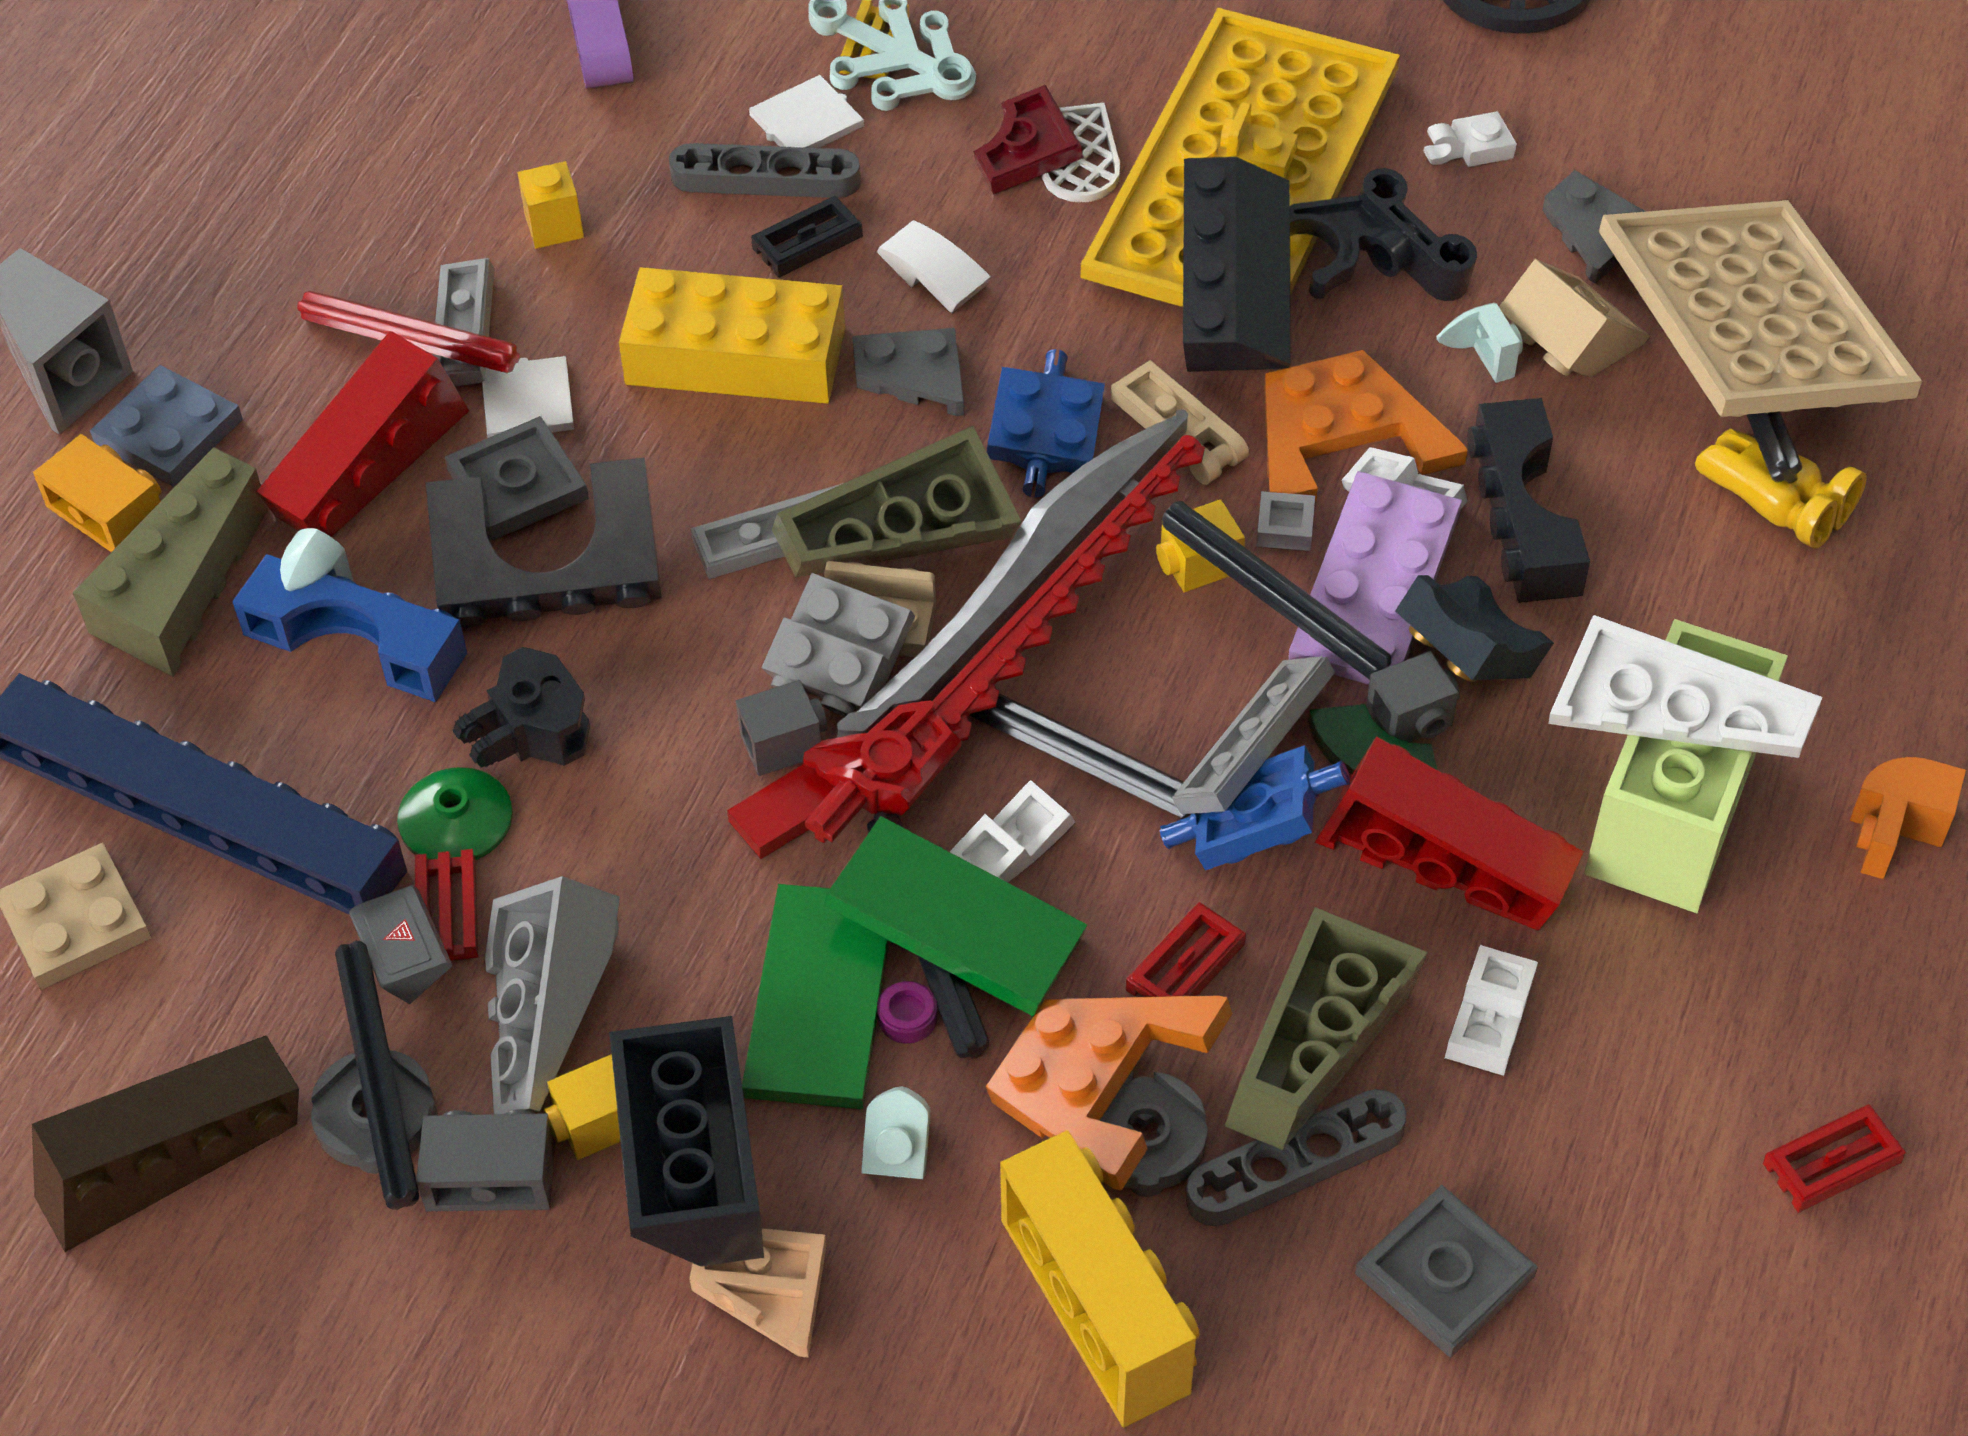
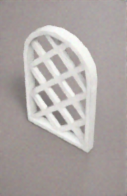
[1041,103,1120,202]

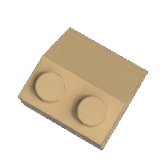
[1499,259,1650,377]

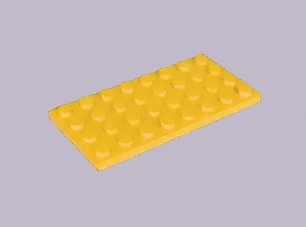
[1081,8,1400,307]

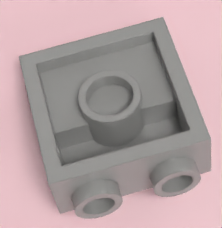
[761,573,915,717]

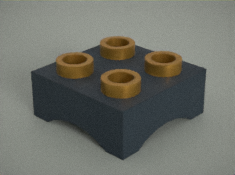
[1395,575,1554,682]

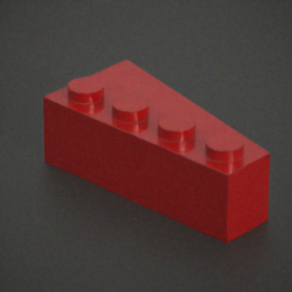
[256,330,469,537]
[1314,737,1584,931]

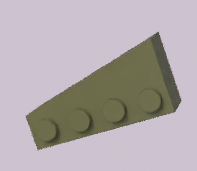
[772,426,1022,578]
[73,447,268,677]
[1225,907,1428,1150]

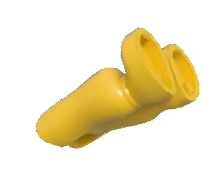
[1695,428,1867,549]

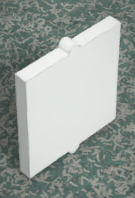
[749,75,864,148]
[482,356,574,438]

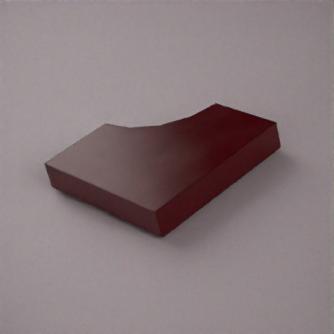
[973,85,1084,195]

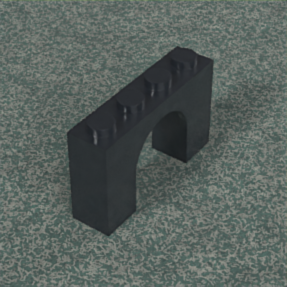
[426,457,662,628]

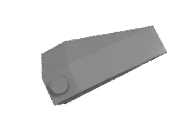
[485,876,620,1114]

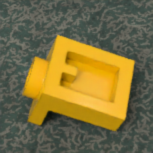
[1220,102,1298,178]

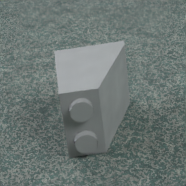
[0,248,133,434]

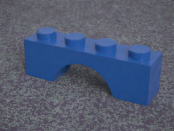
[232,554,468,702]

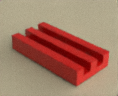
[415,849,478,960]
[1126,902,1246,997]
[1763,1104,1906,1213]

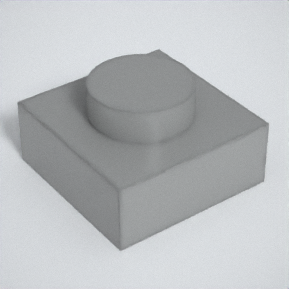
[1256,491,1315,551]

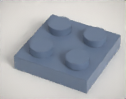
[90,365,243,487]

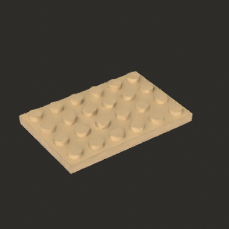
[1599,200,1922,417]

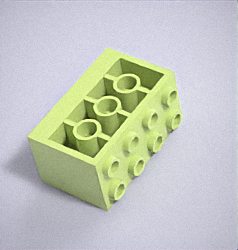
[1584,619,1788,913]

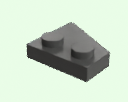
[1542,170,1646,284]
[852,328,964,416]

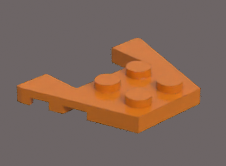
[1264,350,1468,502]
[986,995,1233,1191]

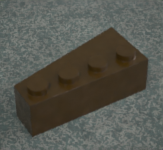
[32,1035,299,1252]

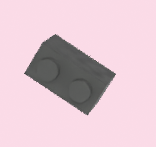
[416,1109,555,1212]

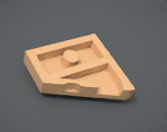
[690,1228,826,1358]

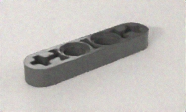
[669,143,861,198]
[1186,1089,1406,1227]

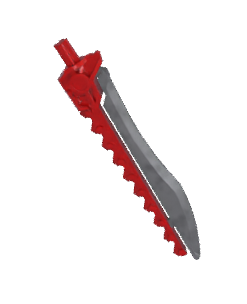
[803,409,1205,843]

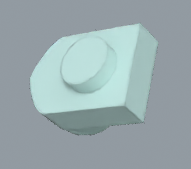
[1437,303,1523,383]
[280,528,353,591]
[861,1086,931,1179]

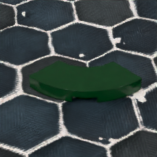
[1308,704,1438,775]

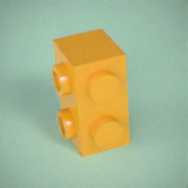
[33,434,162,552]

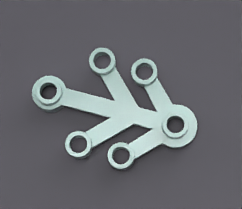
[809,0,976,111]

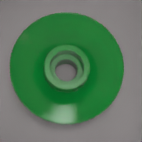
[397,767,513,860]

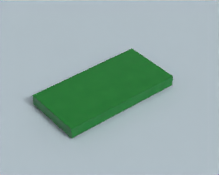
[824,816,1088,1016]
[742,884,889,1109]

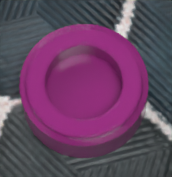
[877,981,938,1044]

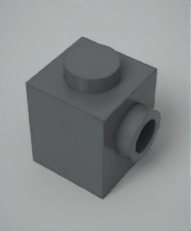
[1366,651,1460,742]
[735,680,828,776]

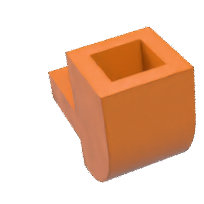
[1850,757,1966,879]

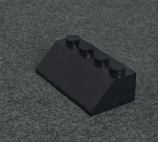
[1183,157,1291,372]
[609,1016,764,1267]

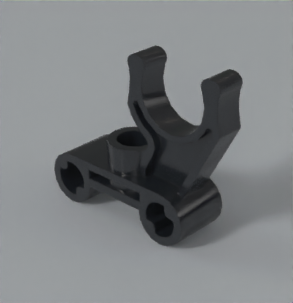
[1290,168,1477,301]

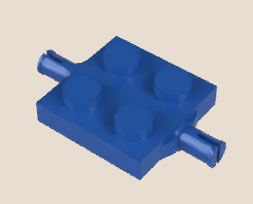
[987,349,1105,498]
[1160,745,1350,871]

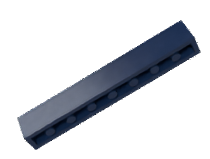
[0,673,407,914]

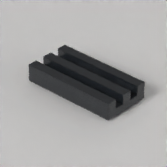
[751,195,863,278]

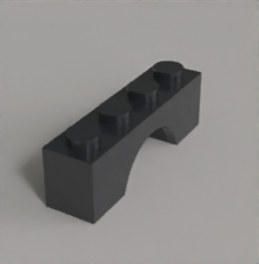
[1467,398,1590,603]

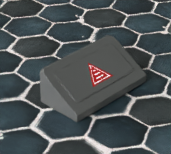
[349,885,453,1004]

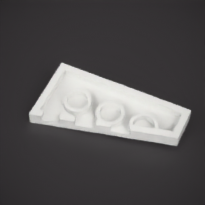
[1549,615,1822,758]

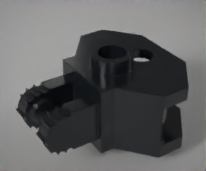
[452,647,590,768]

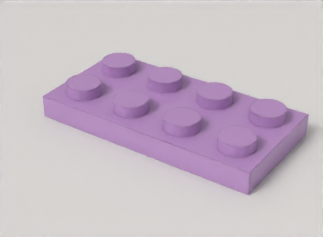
[1289,471,1462,685]

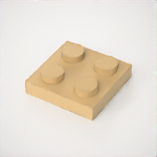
[0,842,151,990]

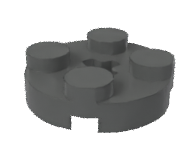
[311,1050,438,1174]
[1100,1072,1208,1197]

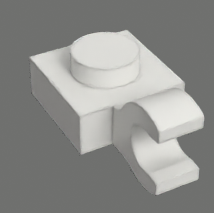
[1424,111,1517,167]

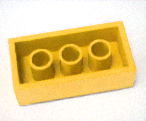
[619,267,845,404]
[1000,1130,1200,1428]

